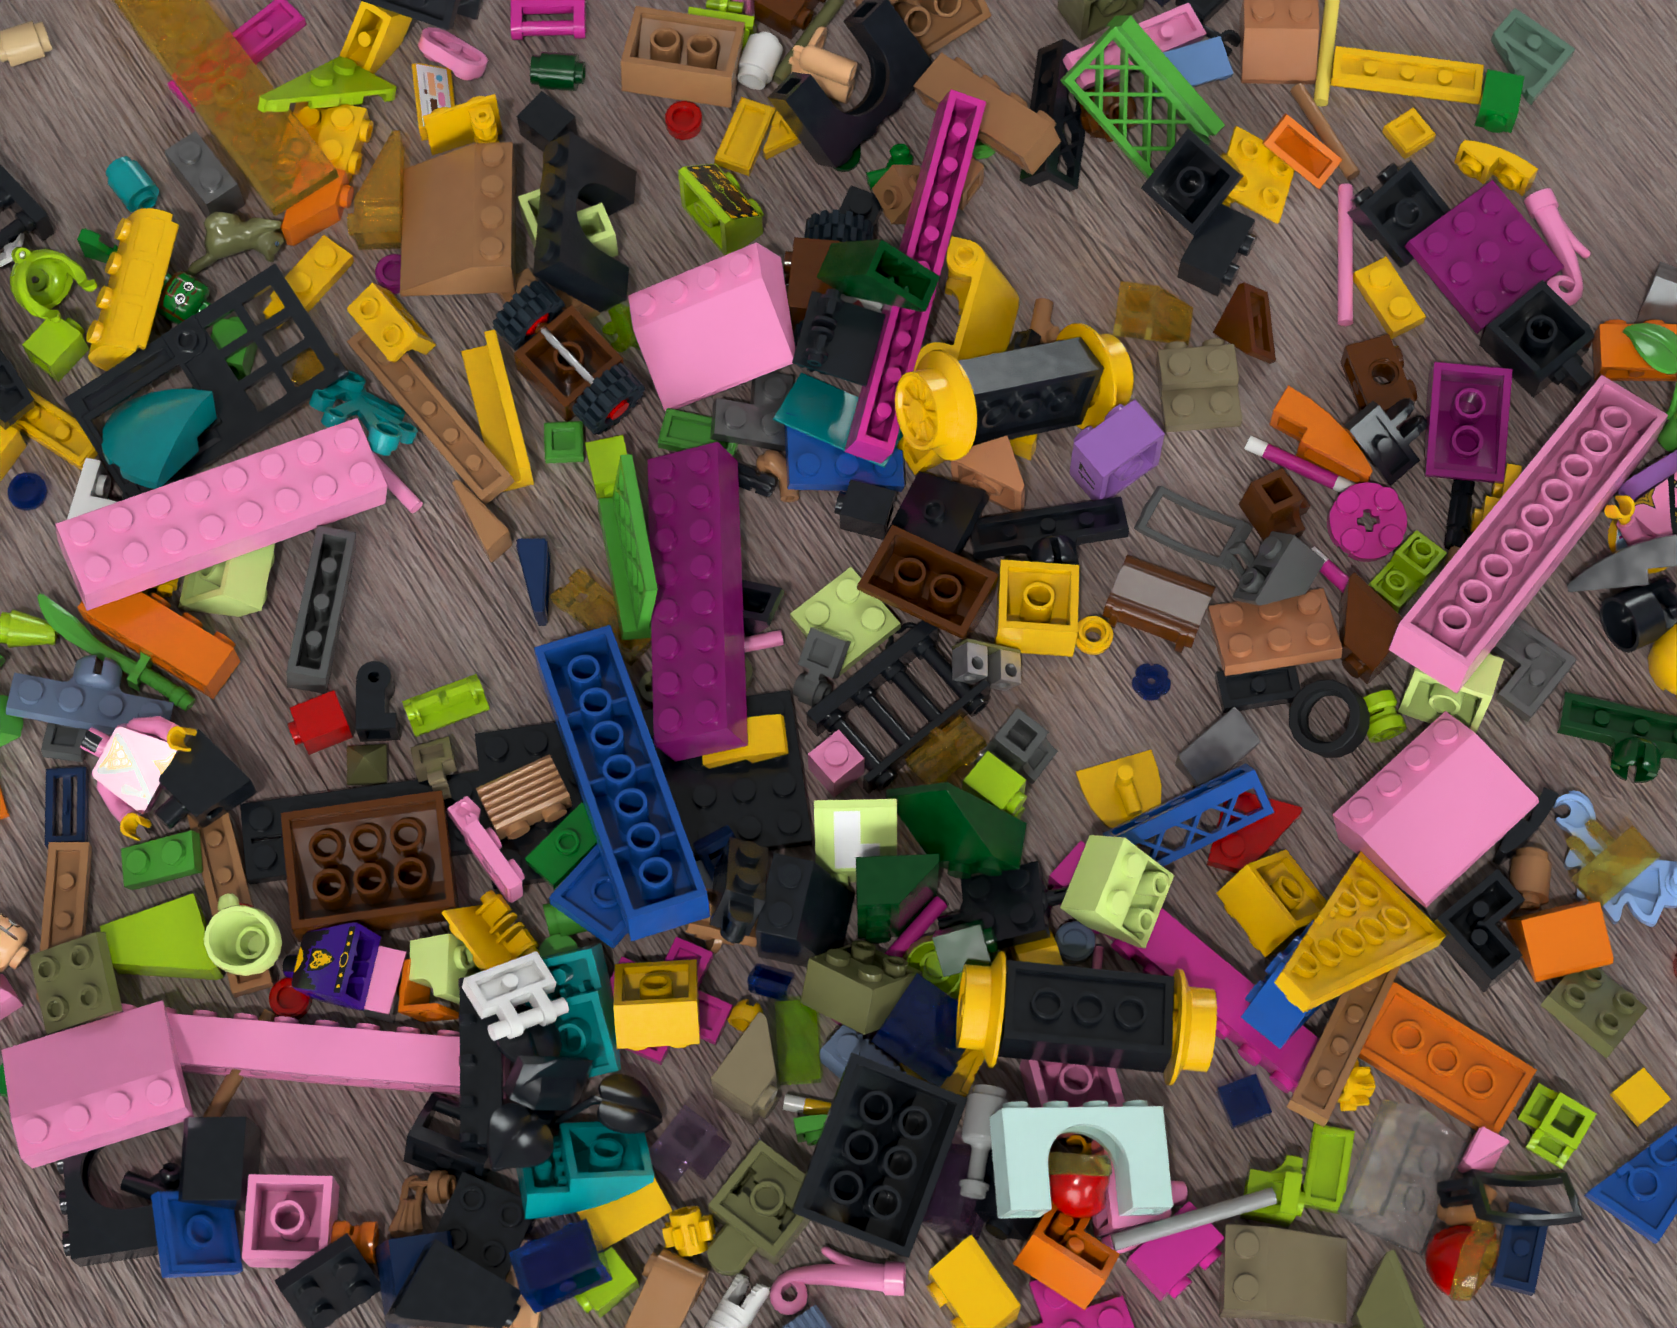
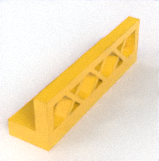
[461,330,534,492]

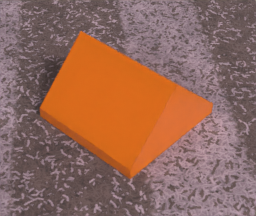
[1506,900,1614,983]

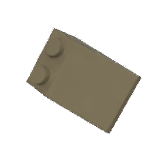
[1219,1224,1347,1324]

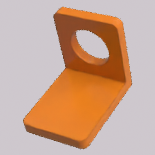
[398,959,459,1022]

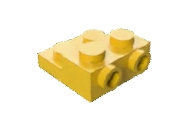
[275,102,373,185]

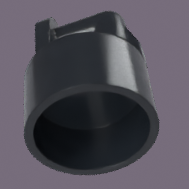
[1600,577,1677,653]

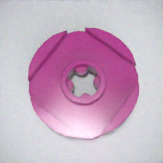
[1327,482,1407,562]

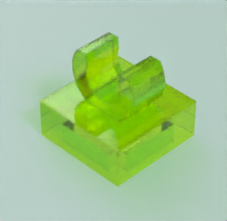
[602,303,641,352]

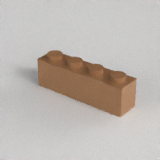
[913,52,1061,176]

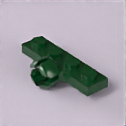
[1557,692,1677,783]

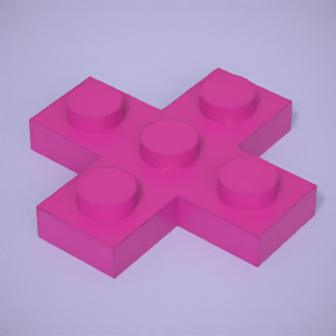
[610,936,733,1066]
[1028,1280,1134,1328]

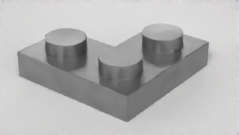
[710,372,793,452]
[1492,617,1577,722]

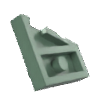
[1491,8,1575,105]

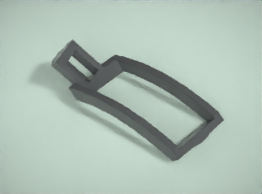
[1134,486,1255,580]

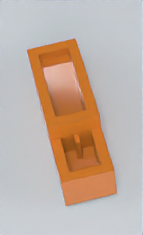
[1269,385,1373,484]

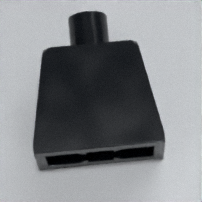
[154,729,257,830]

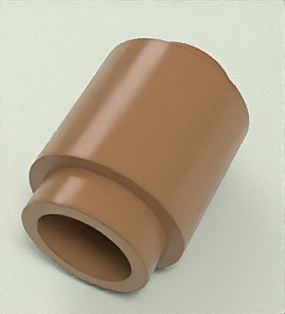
[1509,847,1552,911]

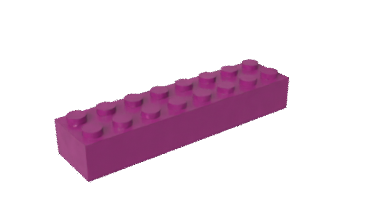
[647,442,748,762]

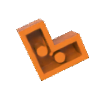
[1013,1200,1120,1310]

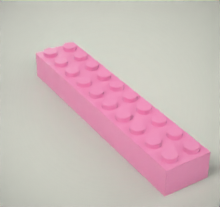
[1389,375,1668,693]

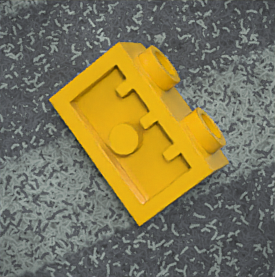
[347,282,436,363]

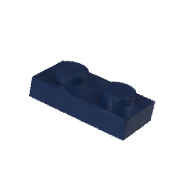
[1490,1202,1551,1296]

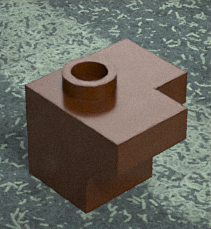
[1238,468,1310,541]

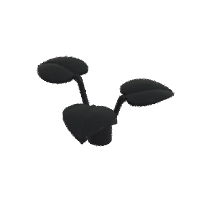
[487,1005,663,1172]

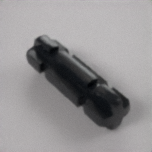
[738,462,777,497]
[1444,479,1475,550]

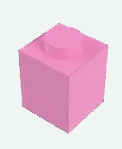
[808,729,865,798]

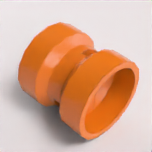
[331,1220,379,1264]

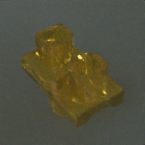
[905,715,987,784]

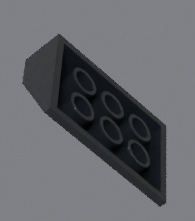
[791,1053,967,1258]

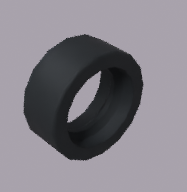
[1289,679,1370,758]

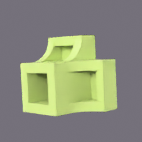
[409,934,482,1004]

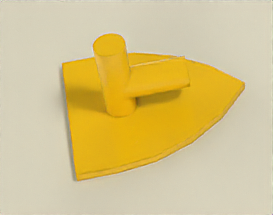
[1076,750,1162,846]

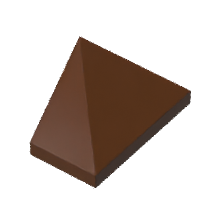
[1213,282,1276,364]

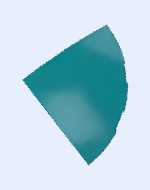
[101,389,217,489]

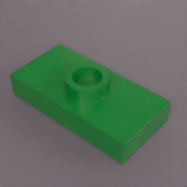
[525,803,597,889]

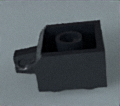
[1480,280,1595,398]

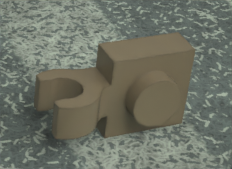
[410,736,457,799]

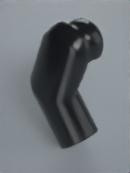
[120,1162,181,1201]

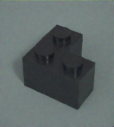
[1434,869,1525,993]

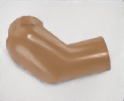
[1030,298,1063,344]
[1436,1184,1497,1227]

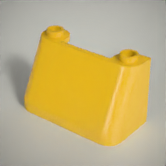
[914,236,1019,371]

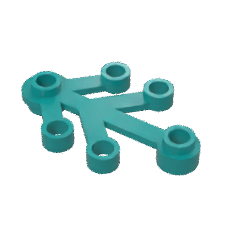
[309,370,418,456]

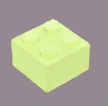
[1398,653,1504,733]

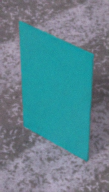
[773,373,903,468]

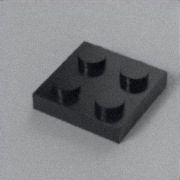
[274,1233,381,1328]

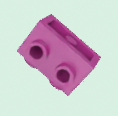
[1126,1201,1225,1302]

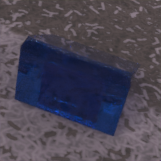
[747,964,795,1002]

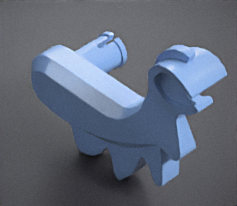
[1553,790,1677,927]

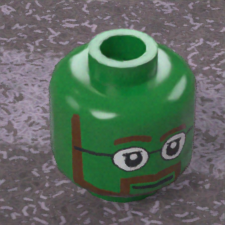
[156,271,211,325]

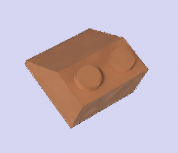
[1239,0,1319,84]

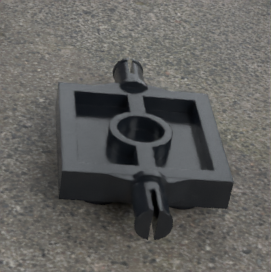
[937,861,1069,950]

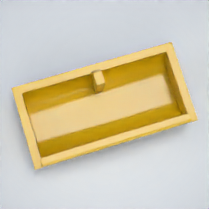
[86,208,179,371]

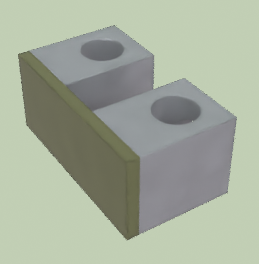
[952,638,1021,691]

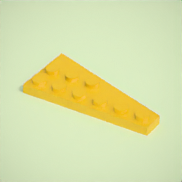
[1274,851,1446,1013]

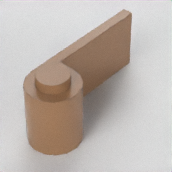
[624,1248,710,1328]

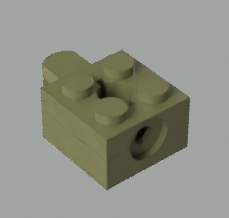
[707,1140,811,1276]

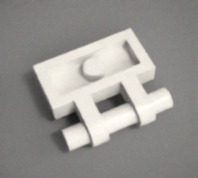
[462,951,569,1041]

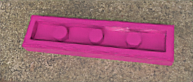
[167,0,306,113]

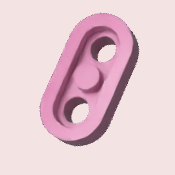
[418,27,488,81]

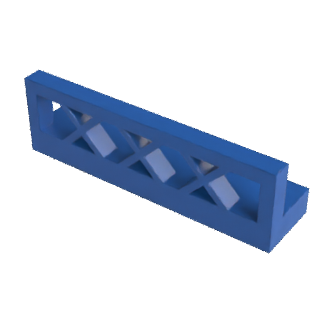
[1102,763,1274,867]

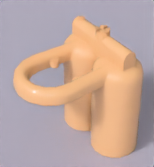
[789,26,858,104]

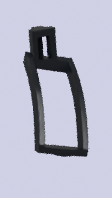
[1437,1169,1584,1226]

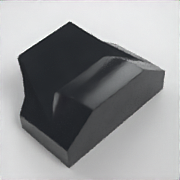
[503,1055,593,1110]

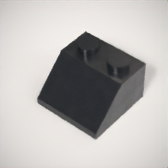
[1141,128,1243,236]

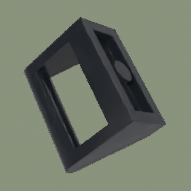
[403,1093,491,1183]

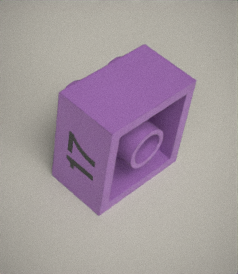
[1069,399,1165,501]

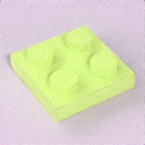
[790,567,901,676]

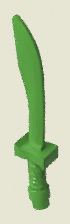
[37,594,196,712]

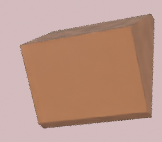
[951,436,1025,513]

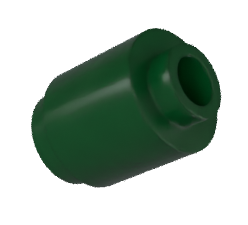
[530,52,586,91]

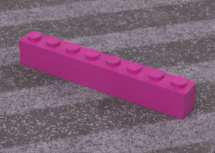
[1047,841,1319,1093]

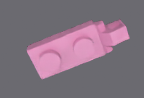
[447,796,525,903]

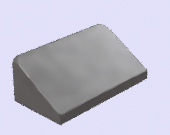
[1175,707,1261,787]

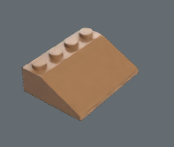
[400,142,517,296]

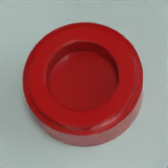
[665,101,703,140]
[269,978,312,1020]

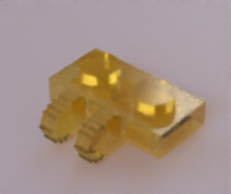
[1566,819,1661,908]

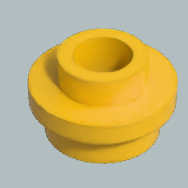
[1076,616,1113,655]

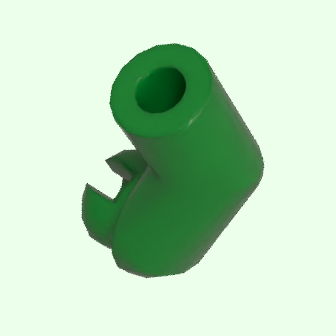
[866,144,913,191]

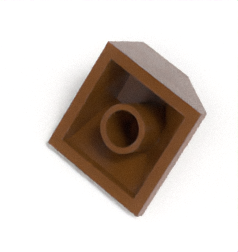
[1339,572,1403,685]

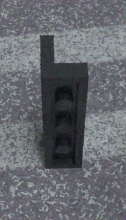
[1020,39,1091,192]

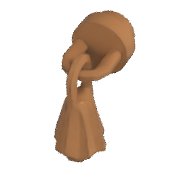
[388,1170,457,1239]

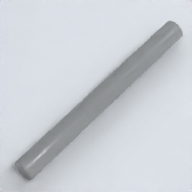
[1110,1187,1277,1251]

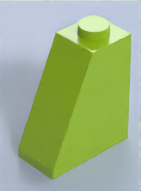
[100,893,224,980]

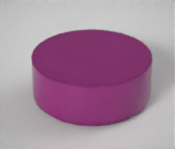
[375,254,401,294]

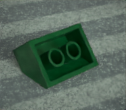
[856,854,939,944]

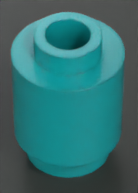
[105,156,159,212]

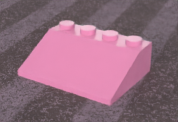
[628,242,796,411]
[1332,711,1539,908]
[1,1000,194,1169]

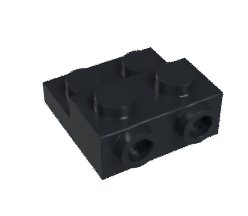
[1347,160,1451,268]

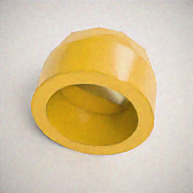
[728,999,764,1032]

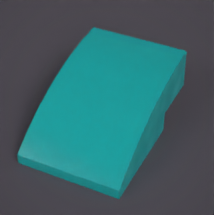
[525,943,621,1078]
[516,1122,654,1219]

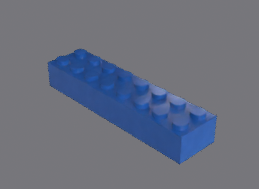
[534,625,710,941]

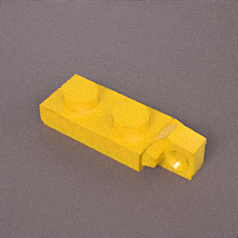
[263,235,354,330]

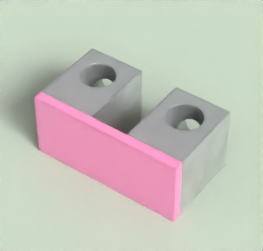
[363,946,409,1023]

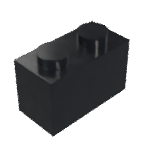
[1177,204,1257,297]

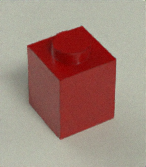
[287,690,353,755]

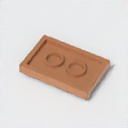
[1208,588,1342,676]

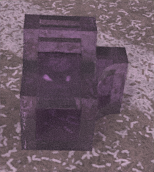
[649,1105,730,1184]

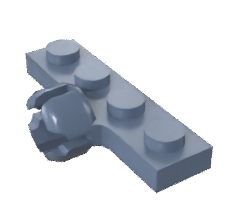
[6,655,174,734]

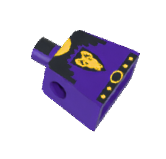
[283,922,381,1010]

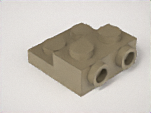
[1156,338,1242,433]

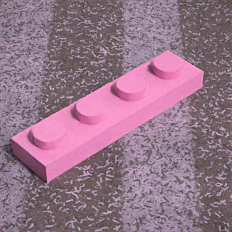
[1063,2,1207,91]

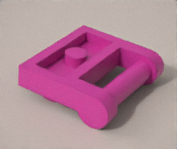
[511,0,586,40]

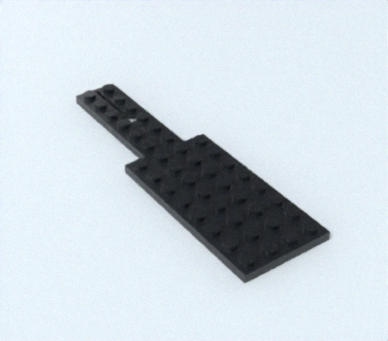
[240,690,812,889]

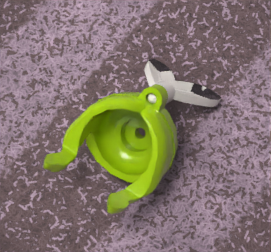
[0,233,97,323]

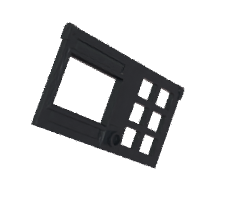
[64,264,350,500]

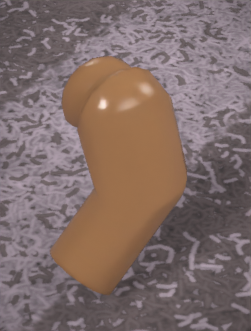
[756,450,800,502]

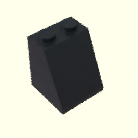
[756,853,855,967]

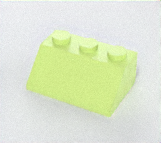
[178,543,275,617]

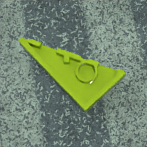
[258,56,397,113]

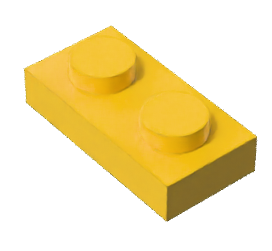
[1353,256,1426,339]

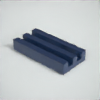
[45,767,89,849]

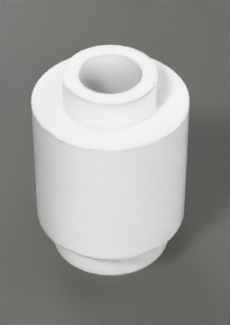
[737,32,783,90]

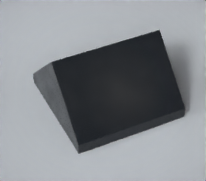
[178,1116,262,1212]

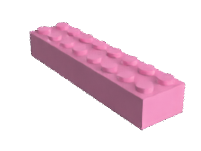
[55,418,387,611]

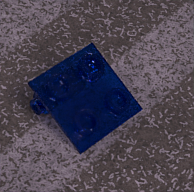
[871,973,966,1087]

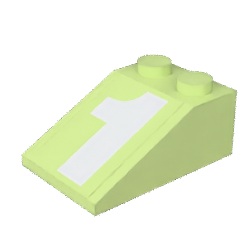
[814,799,897,887]

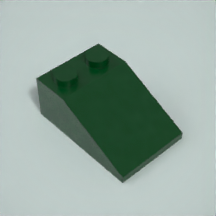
[885,782,1027,879]

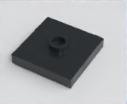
[885,471,989,555]

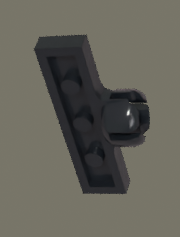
[969,496,1129,565]

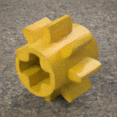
[1337,1059,1376,1111]
[662,1206,716,1257]

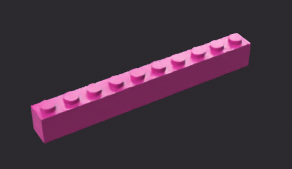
[844,89,986,463]

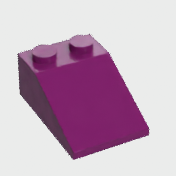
[1425,362,1512,484]

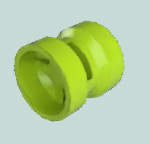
[1364,690,1407,743]

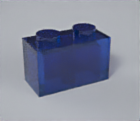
[509,1218,613,1313]

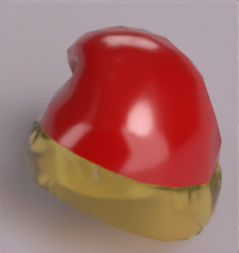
[1048,1152,1112,1219]
[1424,1220,1499,1301]

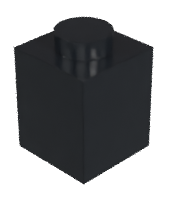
[517,91,578,152]
[834,479,895,540]

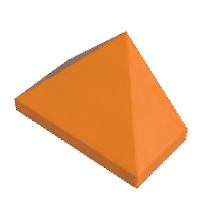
[1262,113,1343,190]

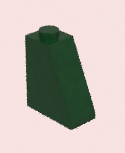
[816,239,940,312]

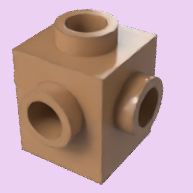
[872,165,921,224]

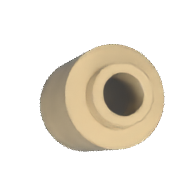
[0,21,53,67]

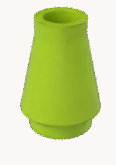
[0,609,57,648]

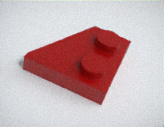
[1207,792,1303,874]

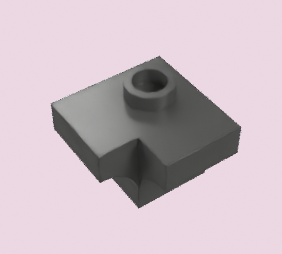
[973,707,1058,784]

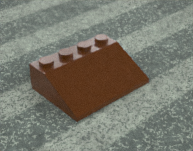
[281,790,459,942]

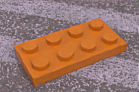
[1358,982,1537,1134]

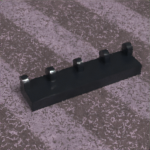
[458,977,504,1148]

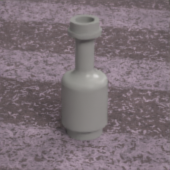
[959,1084,1009,1199]

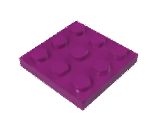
[1405,180,1564,334]

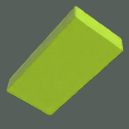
[1302,1123,1355,1215]

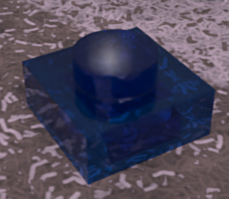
[1216,1074,1272,1130]

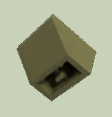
[800,940,922,1035]

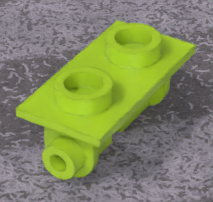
[402,674,490,737]

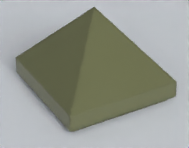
[347,744,388,786]

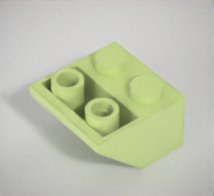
[1060,835,1174,948]

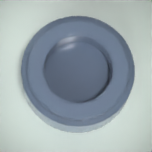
[1055,921,1095,964]

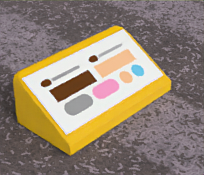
[411,63,455,141]

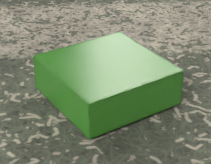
[544,421,584,464]

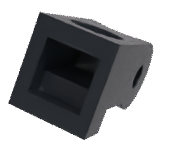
[356,661,400,742]

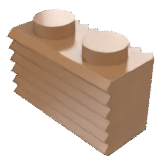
[476,754,572,839]

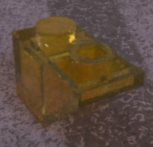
[1113,281,1193,345]

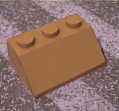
[854,0,992,56]
[621,6,745,108]

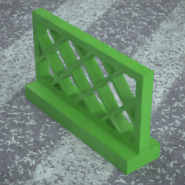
[1060,15,1225,179]
[597,454,658,640]

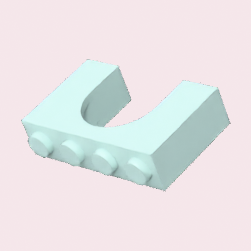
[989,1100,1173,1218]

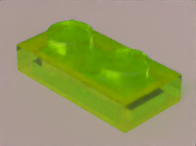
[775,1000,821,1085]

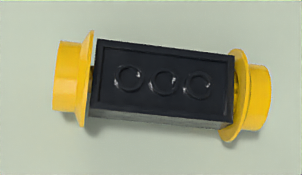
[895,323,1134,461]
[956,951,1217,1086]

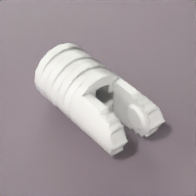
[705,1273,770,1328]

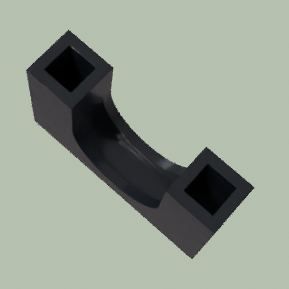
[767,0,933,168]
[533,132,636,313]
[56,1127,168,1267]

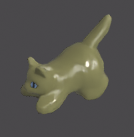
[186,212,284,277]

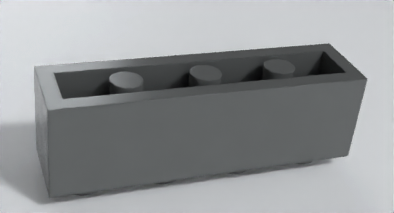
[286,525,356,694]

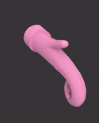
[1524,188,1590,306]
[770,1246,906,1315]

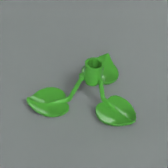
[1622,323,1677,453]

